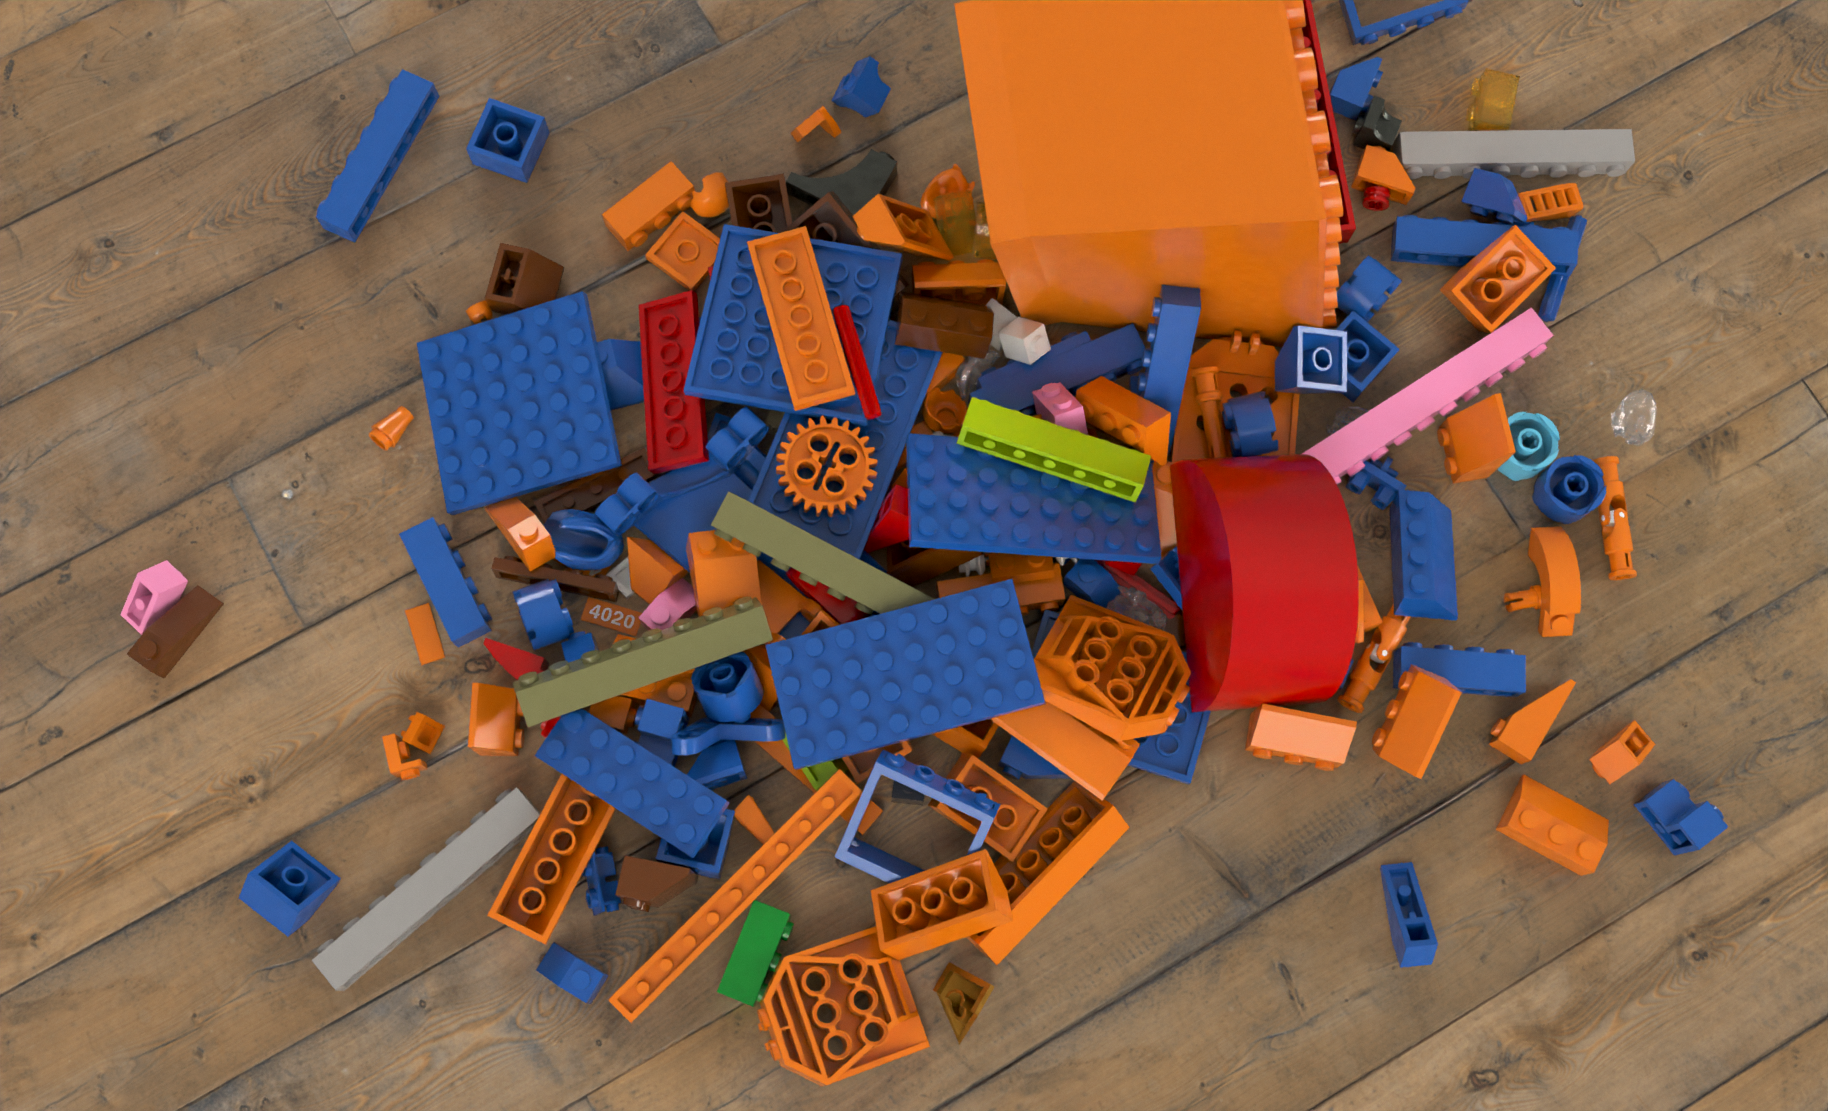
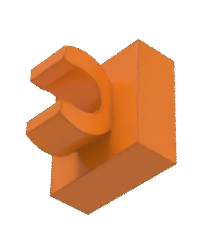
[401,712,445,754]

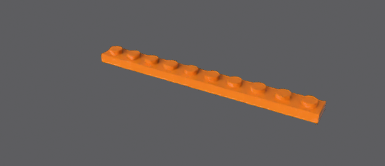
[608,768,863,1023]

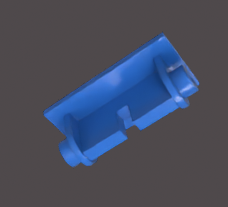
[582,846,622,916]

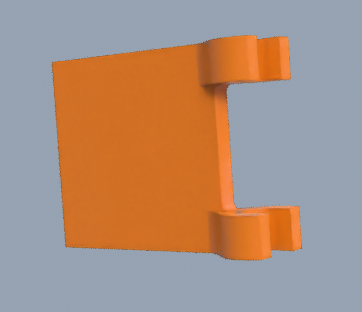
[757,560,823,645]

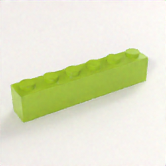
[956,397,1151,502]

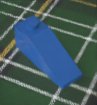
[998,735,1072,780]
[1380,862,1438,968]

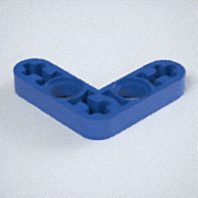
[671,717,786,755]

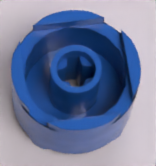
[1337,255,1402,322]
[1222,391,1278,457]
[1532,455,1606,524]
[512,579,574,650]
[691,651,765,724]

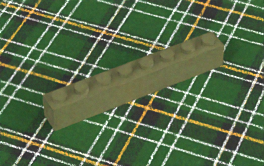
[711,491,934,616]
[512,597,773,727]

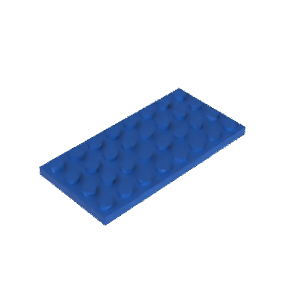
[748,320,943,559]
[906,433,1162,564]
[766,579,1046,770]

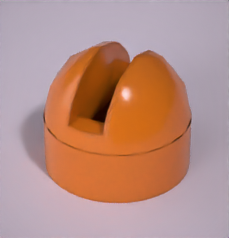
[466,300,493,324]

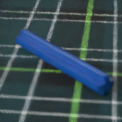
[1538,215,1587,322]

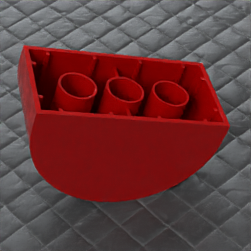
[1170,454,1359,712]

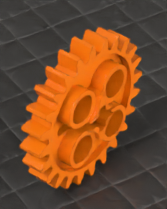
[776,416,878,517]

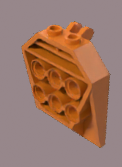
[1171,330,1300,463]
[1034,595,1191,741]
[757,926,930,1087]

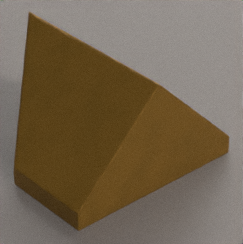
[933,962,994,1045]

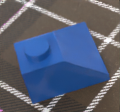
[1275,325,1347,394]
[597,339,644,410]
[687,740,748,791]

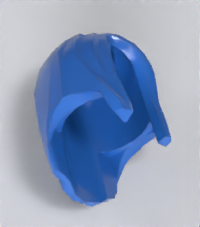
[544,509,624,570]

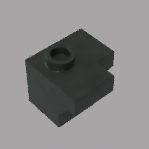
[1352,96,1402,151]

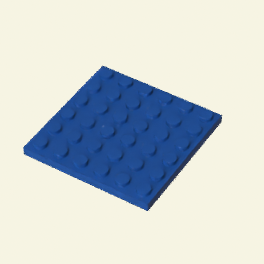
[683,224,903,426]
[417,291,622,515]

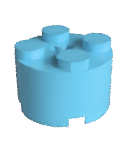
[1498,411,1560,481]

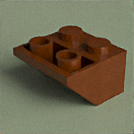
[485,243,564,314]

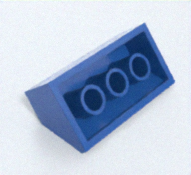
[1389,490,1458,621]

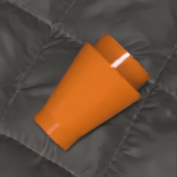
[369,406,414,451]

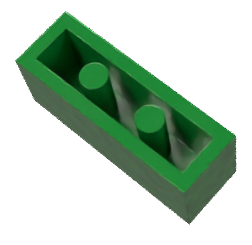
[717,900,794,1007]

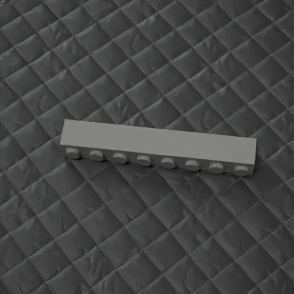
[1393,129,1635,179]
[312,787,541,991]

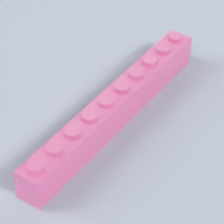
[1302,307,1554,485]

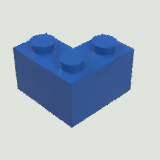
[634,699,689,767]
[1634,779,1728,856]

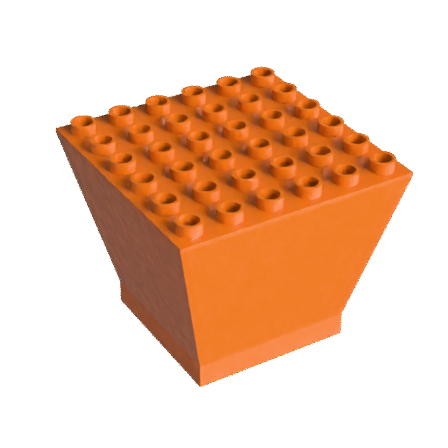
[954,0,1343,347]

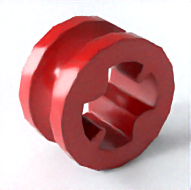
[1362,186,1391,211]

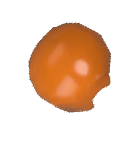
[690,172,729,218]
[922,387,968,433]

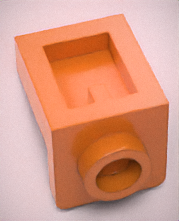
[382,733,428,780]

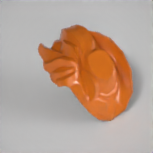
[920,164,975,219]

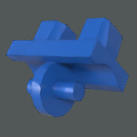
[1346,456,1407,510]

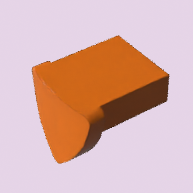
[790,106,841,142]

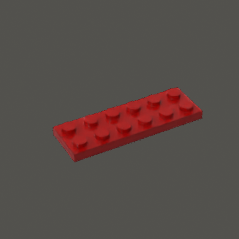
[638,290,709,474]

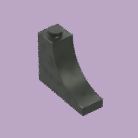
[786,149,897,215]

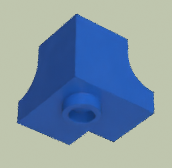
[831,56,891,118]

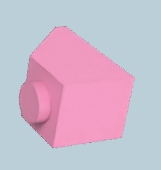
[120,560,188,635]
[639,578,697,630]

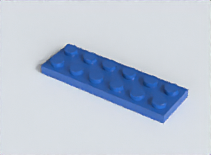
[534,708,729,858]

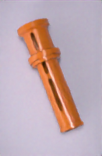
[1191,366,1228,458]

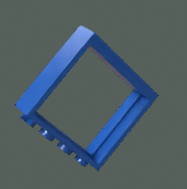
[1339,0,1469,45]
[835,750,1000,883]

